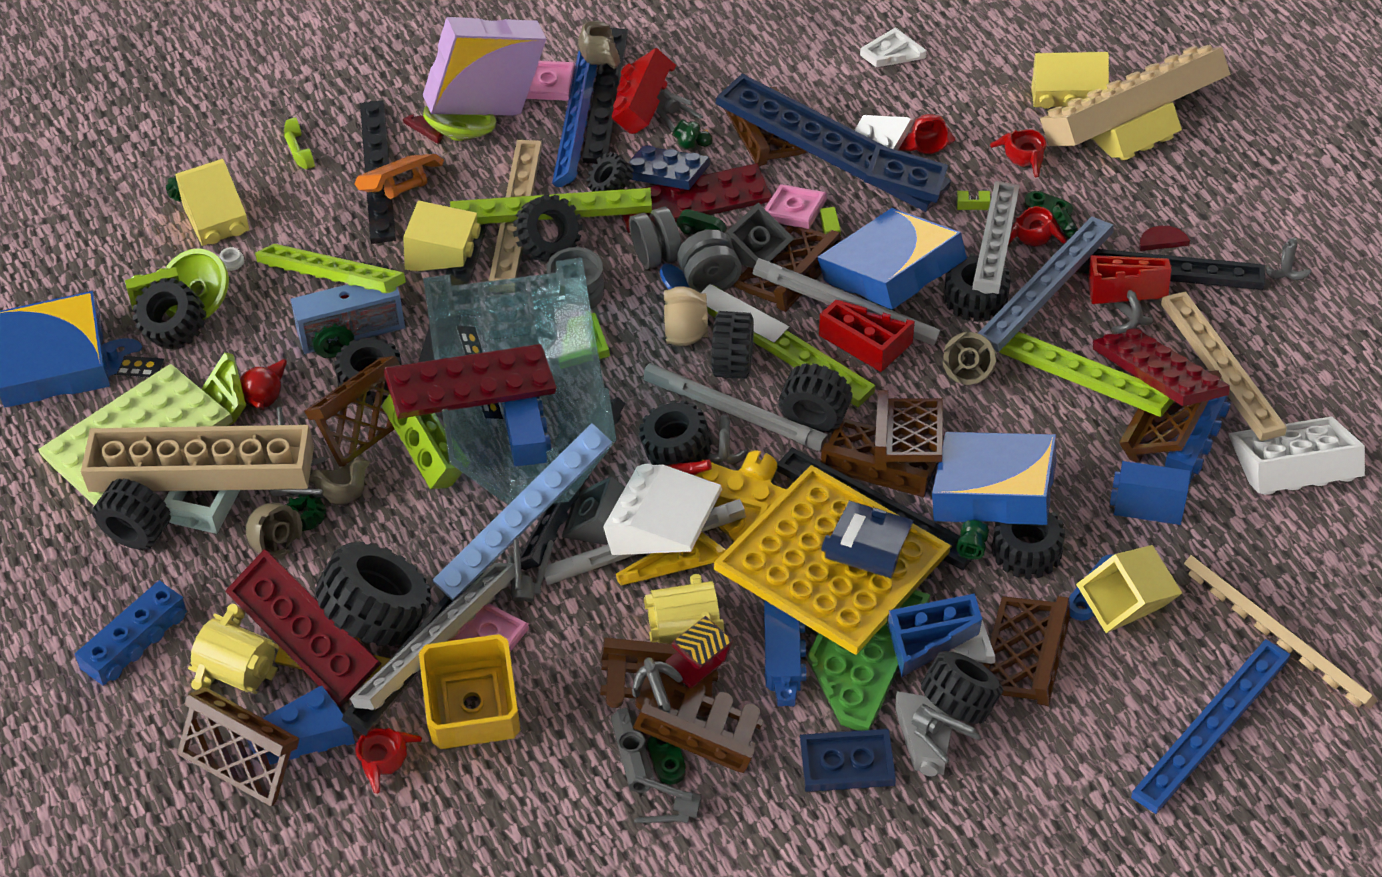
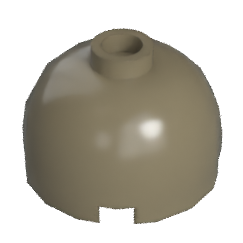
[943,332,997,386]
[246,502,302,560]

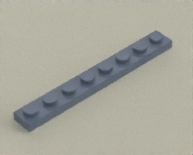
[978,216,1114,352]

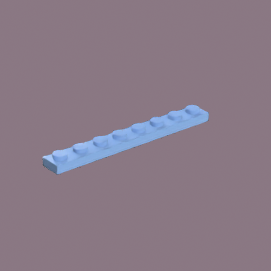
[433,423,612,601]

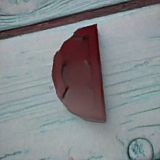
[403,114,444,144]
[1139,225,1190,251]

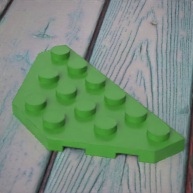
[808,590,930,731]

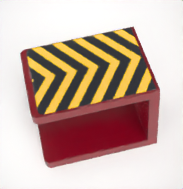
[665,616,733,688]

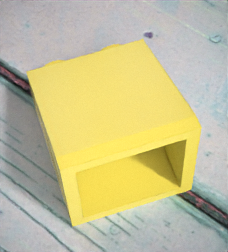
[175,159,249,246]
[403,201,481,271]
[1076,545,1182,633]

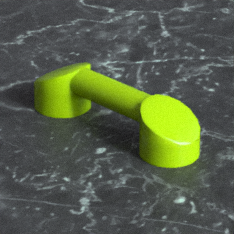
[284,117,315,169]

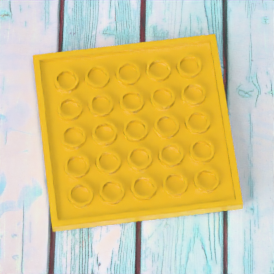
[714,465,951,655]

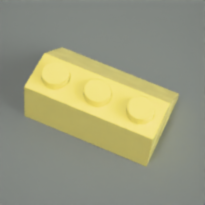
[1031,52,1109,109]
[1092,102,1182,160]

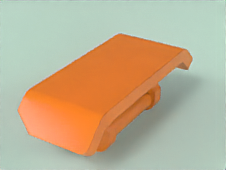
[355,154,444,199]

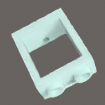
[164,490,240,534]

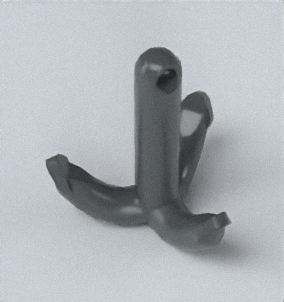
[1266,238,1312,280]
[1111,290,1154,333]
[705,415,748,464]
[632,658,683,713]

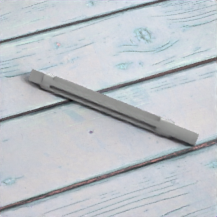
[753,258,940,345]
[644,363,828,452]
[544,499,746,585]

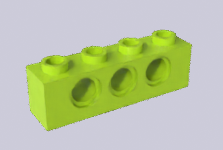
[381,394,467,489]

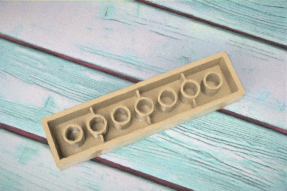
[1040,45,1231,146]
[81,425,314,492]

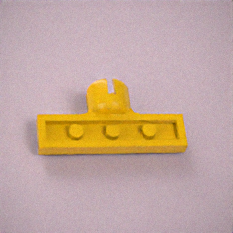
[695,450,787,506]

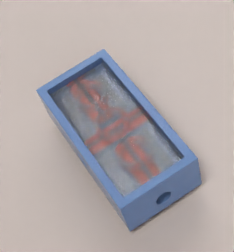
[290,284,405,354]

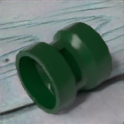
[957,520,989,560]

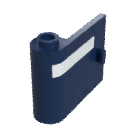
[821,501,914,579]

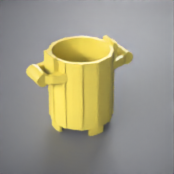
[644,574,724,644]
[188,604,279,694]

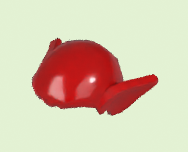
[898,114,956,154]
[990,129,1047,178]
[1008,206,1067,247]
[240,359,287,410]
[355,728,422,794]

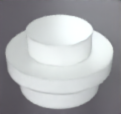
[219,247,244,271]

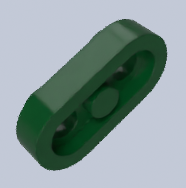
[1024,191,1073,221]
[677,209,727,235]
[648,736,686,785]

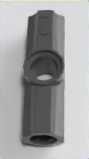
[611,707,655,794]

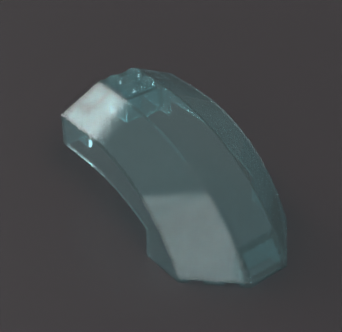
[423,258,616,505]

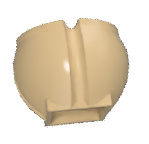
[664,286,708,346]

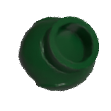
[672,119,713,150]

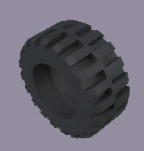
[315,542,432,646]

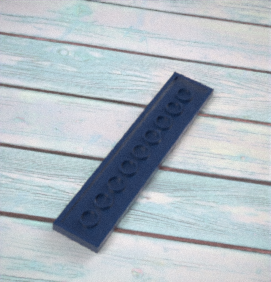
[715,73,951,212]

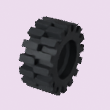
[587,152,634,192]

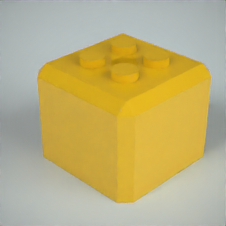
[419,634,521,749]

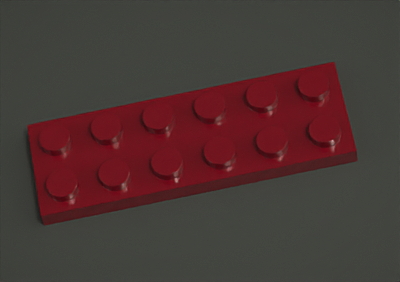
[621,163,772,233]
[1093,328,1230,406]
[384,344,557,419]
[225,549,382,707]

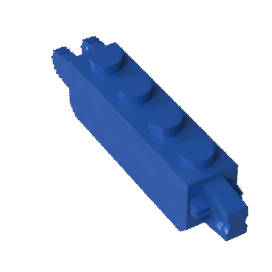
[764,600,806,707]

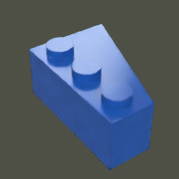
[888,593,982,677]
[247,685,355,765]

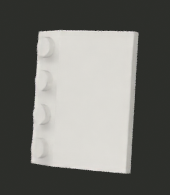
[1229,416,1365,495]
[603,464,722,555]

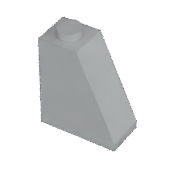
[895,691,954,776]

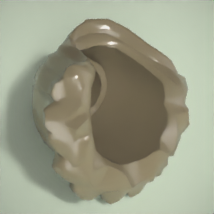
[578,20,621,69]
[309,457,370,505]

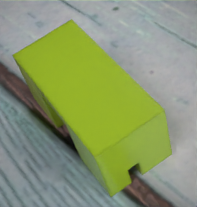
[956,191,991,210]
[820,207,841,236]

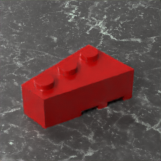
[612,47,676,134]
[1088,255,1171,304]
[819,299,915,372]

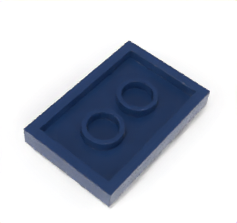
[628,145,710,190]
[864,145,948,203]
[800,729,896,792]

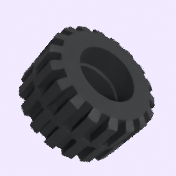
[513,195,583,261]
[944,253,1011,322]
[133,278,206,349]
[711,311,754,379]
[334,337,402,406]
[778,363,853,433]
[639,400,712,465]
[92,479,171,550]
[992,512,1065,579]
[921,651,1003,724]

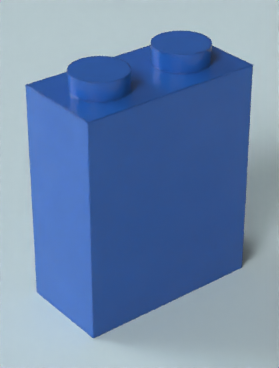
[1110,461,1190,525]

